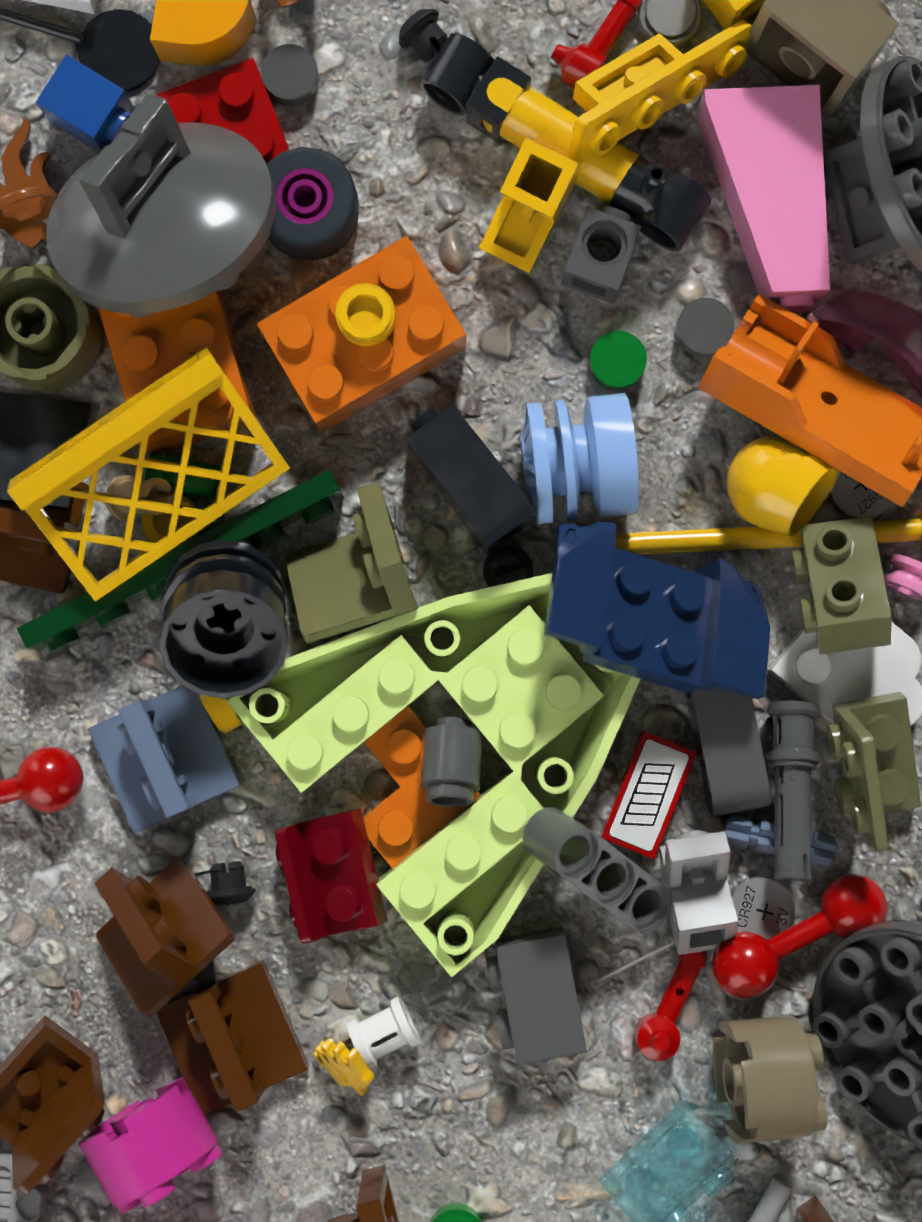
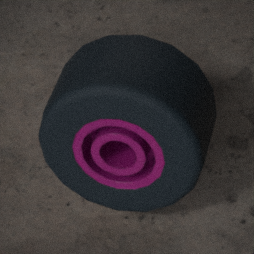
[266,147,359,261]

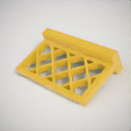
[7,347,290,602]

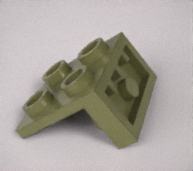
[285,482,418,643]
[827,692,921,851]

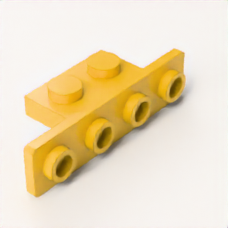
[568,19,752,165]

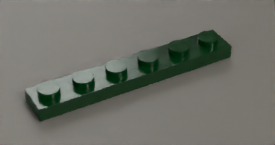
[16,469,344,655]

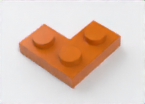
[363,706,481,868]

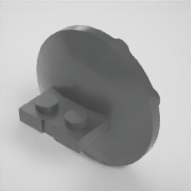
[823,55,922,273]
[46,93,276,318]
[812,922,922,1149]

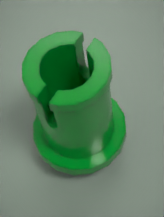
[145,448,220,500]

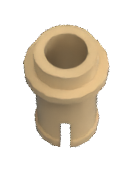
[105,475,174,521]

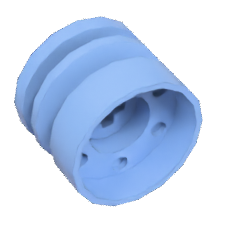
[520,393,639,524]

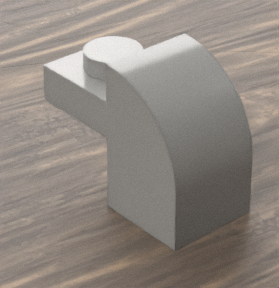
[660,830,738,955]

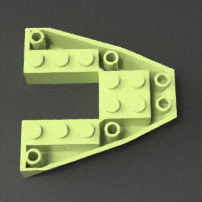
[227,573,641,978]

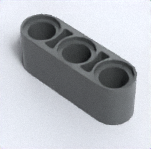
[685,687,771,817]
[523,807,672,933]

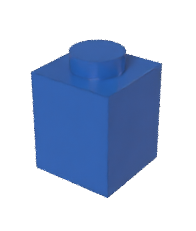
[35,54,135,152]

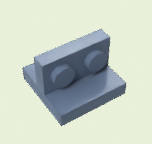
[88,685,242,834]

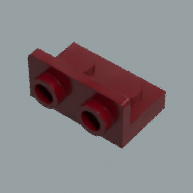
[275,808,388,944]

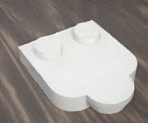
[768,622,922,725]

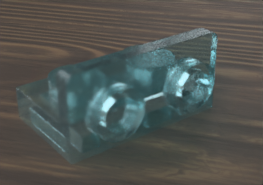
[598,1099,739,1222]

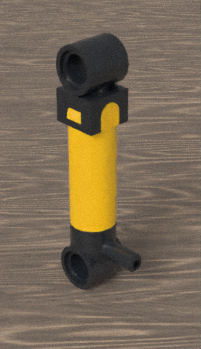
[419,33,711,252]

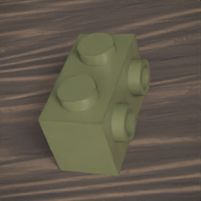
[792,515,892,654]

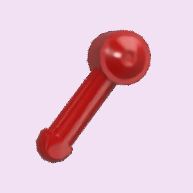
[551,0,643,89]
[634,951,708,1061]

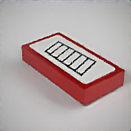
[599,730,697,859]

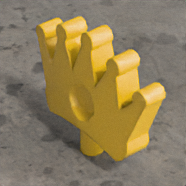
[313,1038,375,1096]

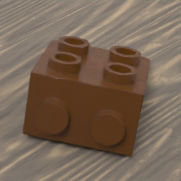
[0,1015,105,1196]

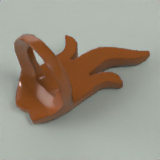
[0,118,57,249]

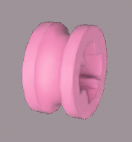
[883,554,922,601]

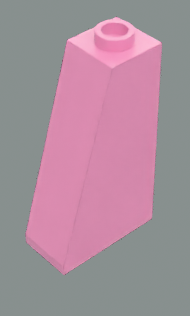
[696,85,830,313]

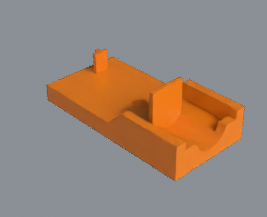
[697,293,922,507]

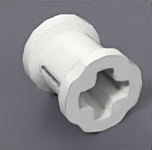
[346,996,421,1069]

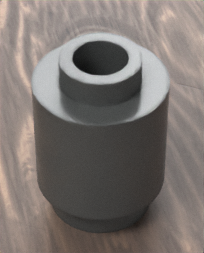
[421,717,482,808]

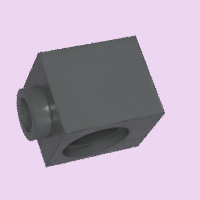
[561,206,642,304]

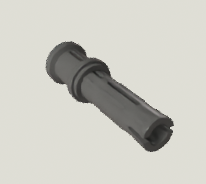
[767,701,820,881]

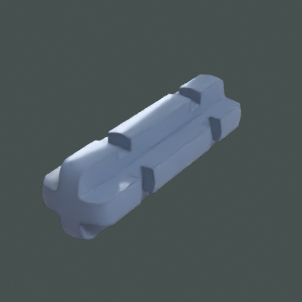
[722,814,837,866]

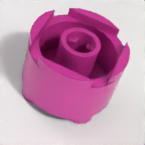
[78,1077,223,1214]

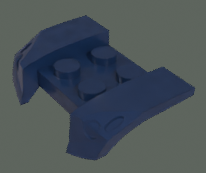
[544,522,770,699]

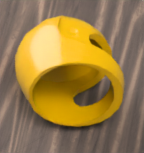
[726,435,841,536]

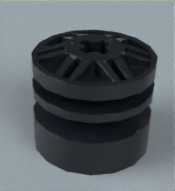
[159,540,288,698]

